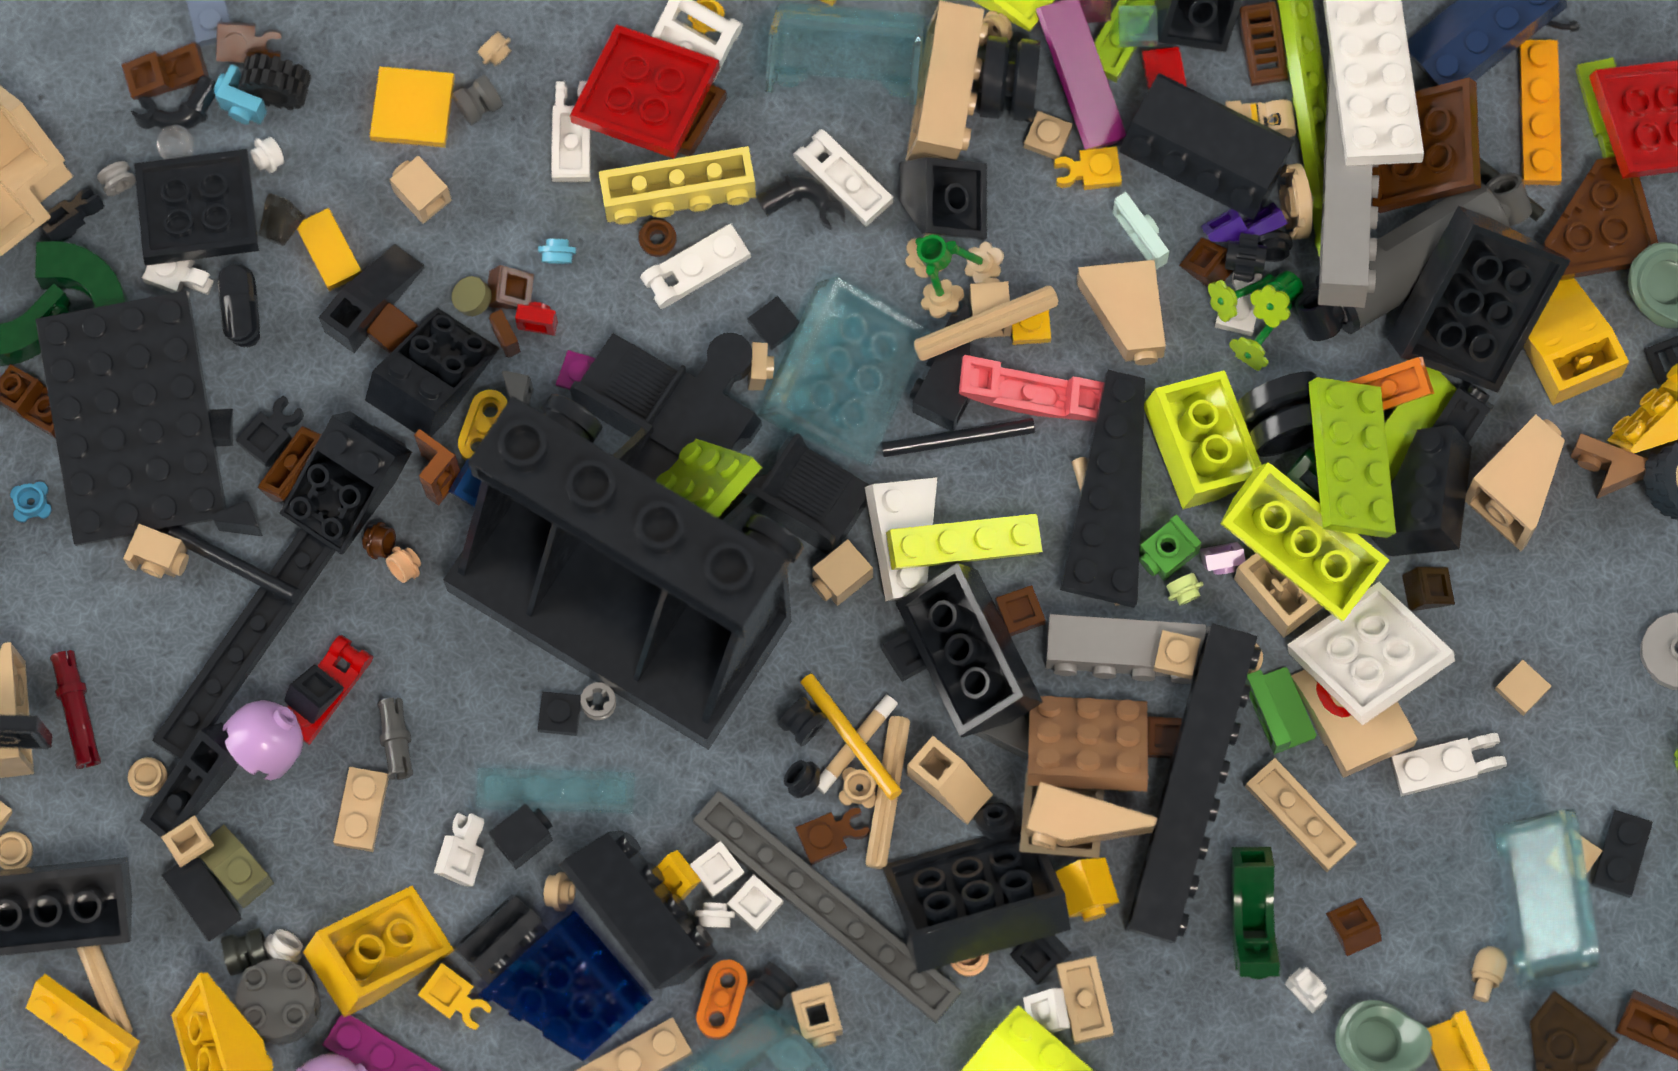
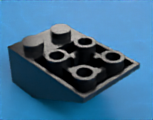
[365,308,499,437]
[279,411,412,555]

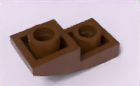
[0,364,56,439]

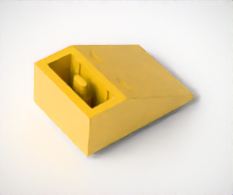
[1523,278,1629,405]
[1607,363,1678,454]

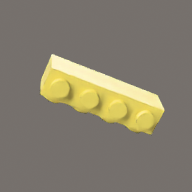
[599,146,756,224]

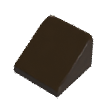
[1402,567,1455,611]

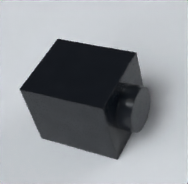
[489,803,553,870]

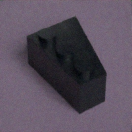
[1370,425,1472,556]

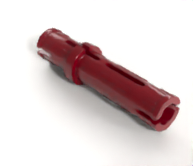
[50,650,101,769]

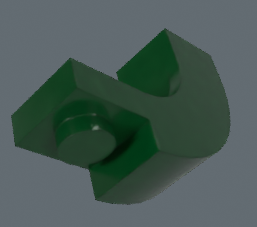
[35,241,128,308]
[0,283,71,366]
[1231,847,1280,980]

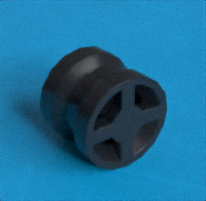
[778,697,827,747]
[748,961,799,1011]

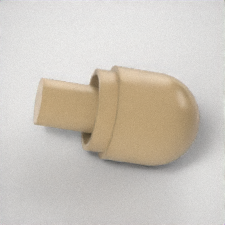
[1471,946,1507,1002]

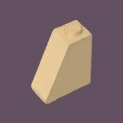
[1077,260,1166,365]

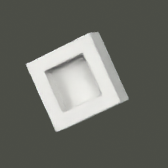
[689,841,745,898]
[727,875,783,932]
[1023,988,1070,1033]

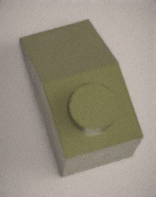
[199,825,274,909]

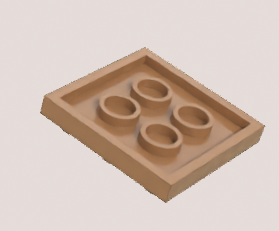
[1027,696,1148,791]

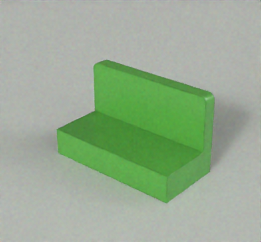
[1245,667,1316,754]

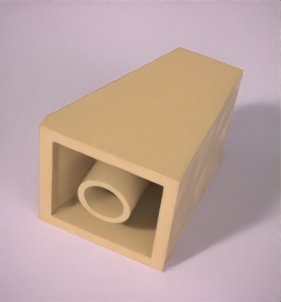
[1465,414,1565,551]

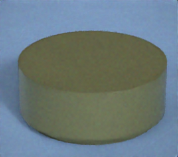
[452,276,491,316]

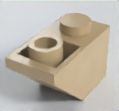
[907,736,993,825]

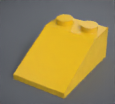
[303,886,454,1018]
[171,972,273,1071]

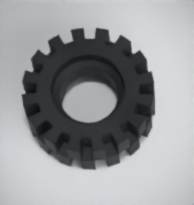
[238,54,311,110]

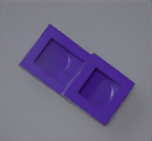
[1201,202,1288,242]

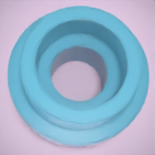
[538,239,576,264]

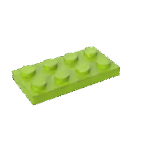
[1308,377,1396,538]

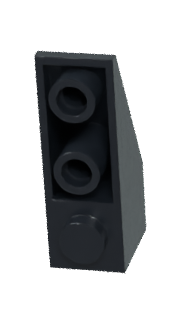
[319,244,425,353]
[909,304,971,431]

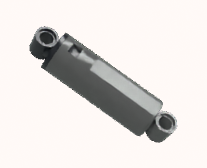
[1295,173,1532,341]

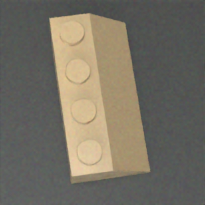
[906,0,988,161]

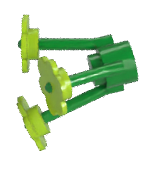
[1208,271,1303,371]

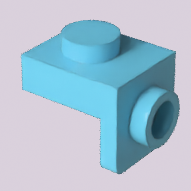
[214,64,267,125]

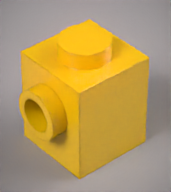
[1055,857,1119,922]

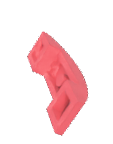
[959,355,1104,422]

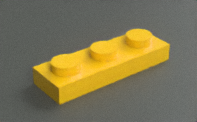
[26,974,140,1071]

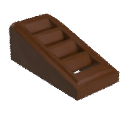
[1237,2,1288,86]

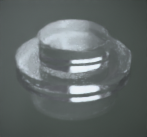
[157,125,194,159]

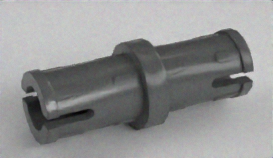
[377,698,413,780]

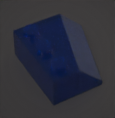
[478,910,653,1061]

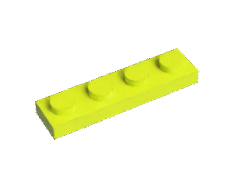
[886,514,1043,570]

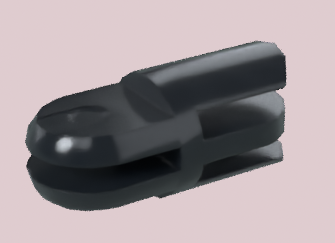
[218,264,260,347]

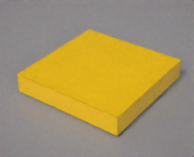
[370,67,455,147]

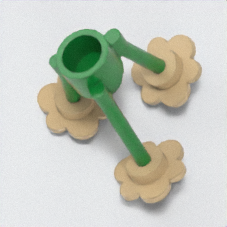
[906,234,1004,318]

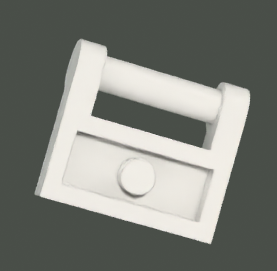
[652,0,743,83]

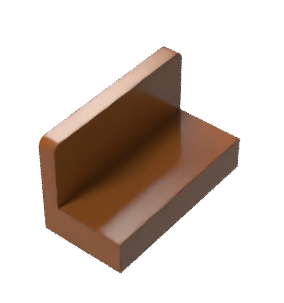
[414,429,460,506]

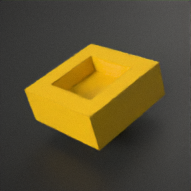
[1012,310,1051,345]
[657,850,701,900]

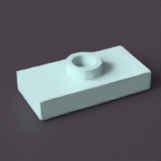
[1113,192,1169,270]

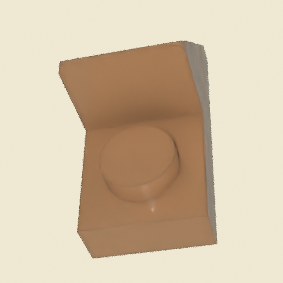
[1570,434,1648,499]

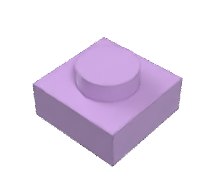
[1200,542,1246,575]

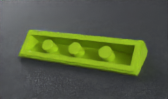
[1385,367,1457,482]

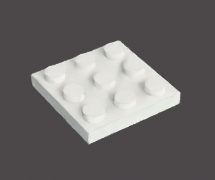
[1287,582,1455,725]

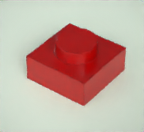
[515,302,558,336]

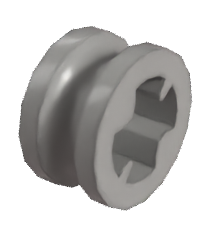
[97,161,136,196]
[581,683,616,720]

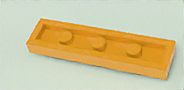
[1519,40,1562,185]

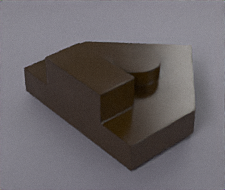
[1530,990,1619,1071]

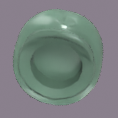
[1628,242,1678,329]
[1335,1000,1432,1071]

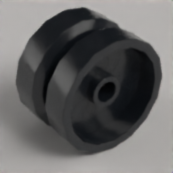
[979,35,1041,122]
[1238,371,1317,457]

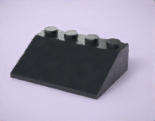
[1387,205,1570,393]
[882,825,1071,973]

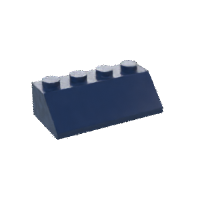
[1407,0,1567,86]

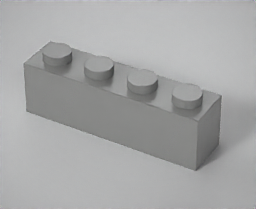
[1046,614,1206,684]

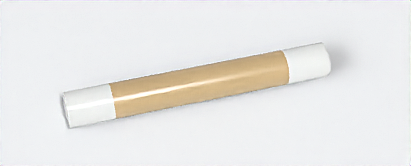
[817,695,898,794]

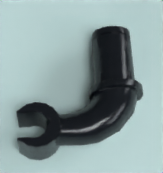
[131,76,216,132]
[756,175,845,230]

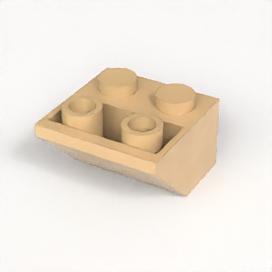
[1234,553,1323,638]

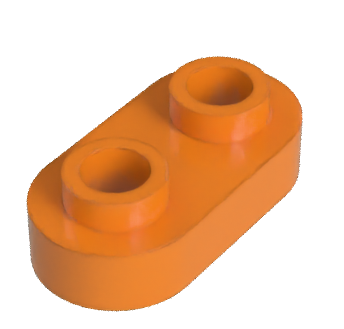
[696,960,748,1040]

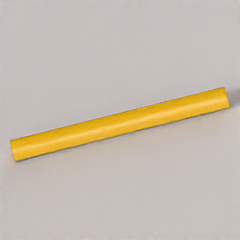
[801,674,902,800]

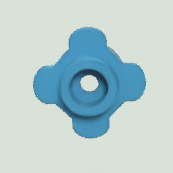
[10,482,52,523]

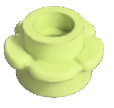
[1166,573,1204,606]

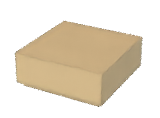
[1495,660,1551,716]

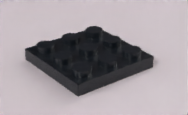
[134,149,259,266]

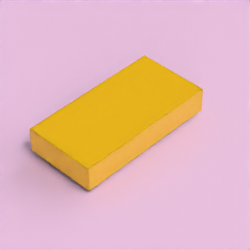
[295,208,362,291]

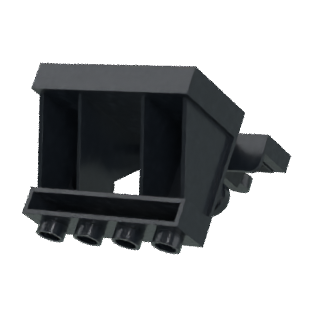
[443,333,869,750]

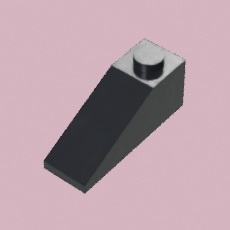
[140,722,239,839]

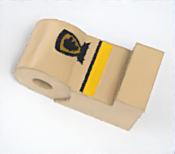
[1225,100,1296,138]

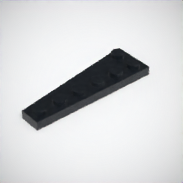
[1060,370,1145,608]

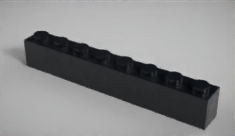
[1125,623,1261,943]

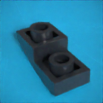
[161,857,242,942]

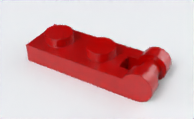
[287,634,373,745]

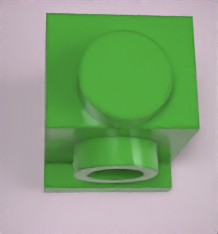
[1139,514,1202,581]

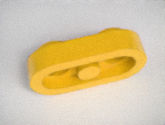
[458,389,508,461]

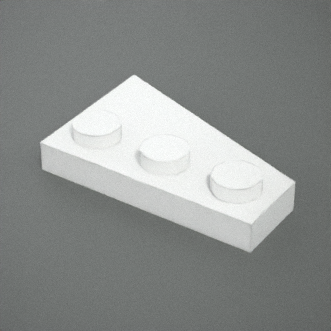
[864,477,937,601]

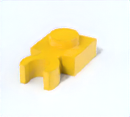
[1054,147,1122,190]
[418,963,492,1030]

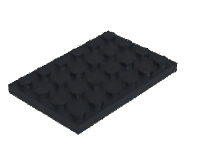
[35,291,226,546]

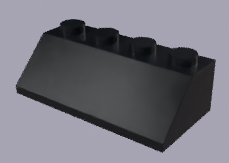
[1119,73,1295,220]
[895,563,1043,737]
[559,830,718,990]
[0,857,132,956]

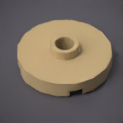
[1279,163,1313,240]

